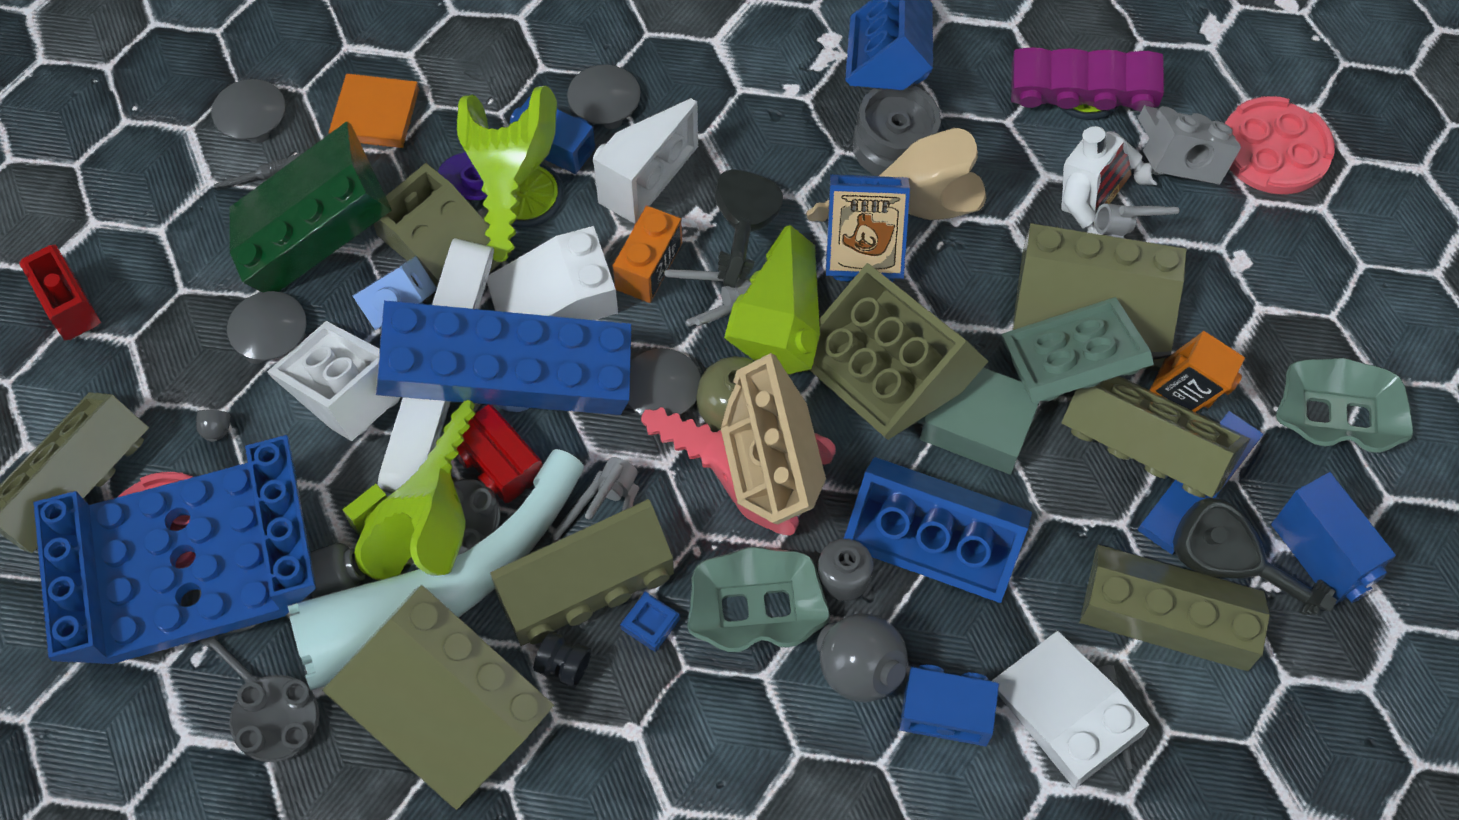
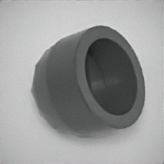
[196,409,230,442]

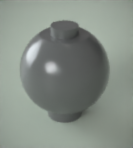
[817,614,908,702]

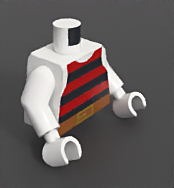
[1062,126,1163,236]

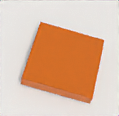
[329,73,419,148]

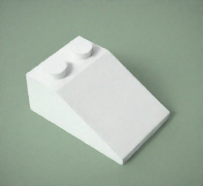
[593,98,698,224]
[487,226,618,320]
[267,321,401,441]
[991,631,1149,789]

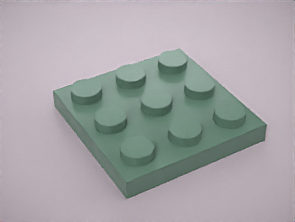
[1002,297,1154,403]

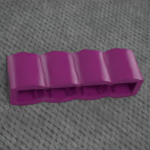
[1011,48,1164,111]

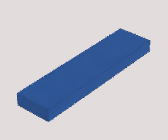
[1137,411,1263,555]

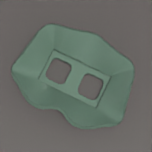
[1276,358,1413,453]
[687,546,830,652]

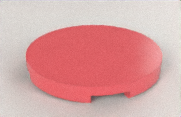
[1225,96,1335,194]

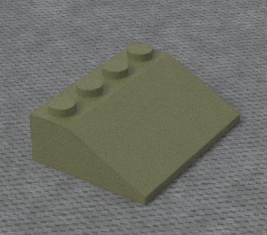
[1012,223,1186,371]
[809,263,989,440]
[322,585,554,810]

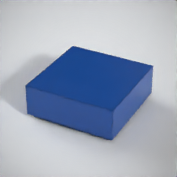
[620,592,680,653]

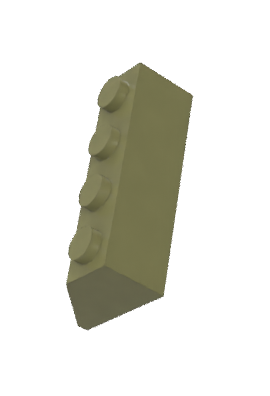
[1061,376,1250,498]
[0,392,149,554]
[490,499,674,646]
[1079,545,1270,671]

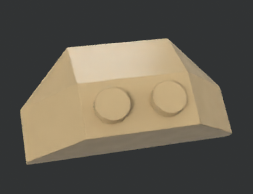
[721,353,826,525]

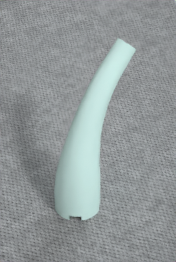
[288,449,584,691]

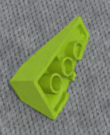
[724,225,820,374]

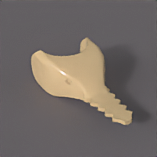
[806,128,986,222]

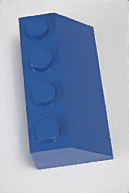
[845,0,933,90]
[844,457,1032,603]

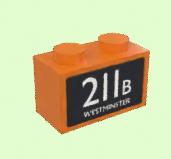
[613,205,682,303]
[1150,331,1245,412]

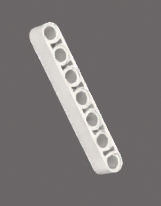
[378,238,494,494]

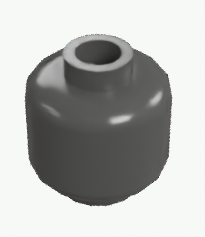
[817,539,874,601]
[310,542,366,598]

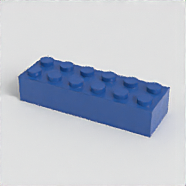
[376,300,631,415]

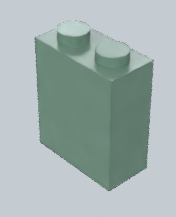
[917,368,1040,475]

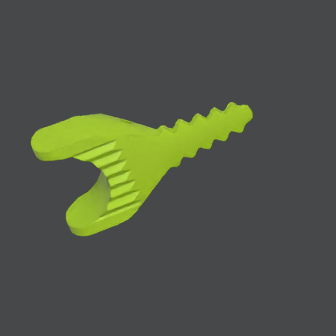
[457,86,557,262]
[354,400,476,580]

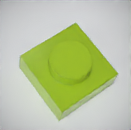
[343,484,387,536]

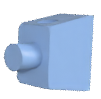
[352,256,437,330]

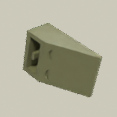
[374,163,512,287]

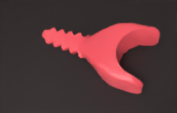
[641,407,836,536]

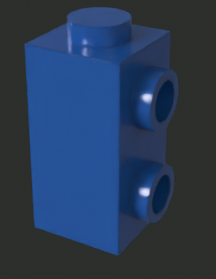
[509,96,595,175]

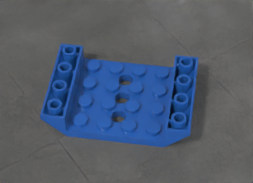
[33,435,316,664]

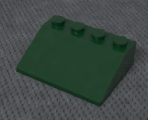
[229,121,392,293]

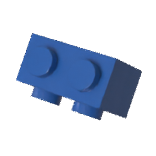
[899,665,999,747]

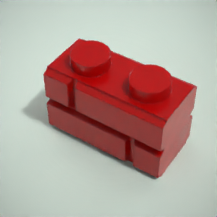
[19,244,101,341]
[456,404,543,503]

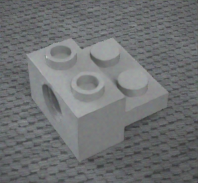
[1138,106,1241,185]

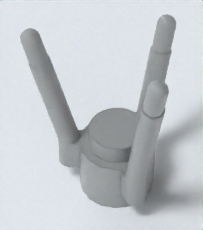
[1095,203,1180,239]
[664,269,752,327]
[552,457,640,540]

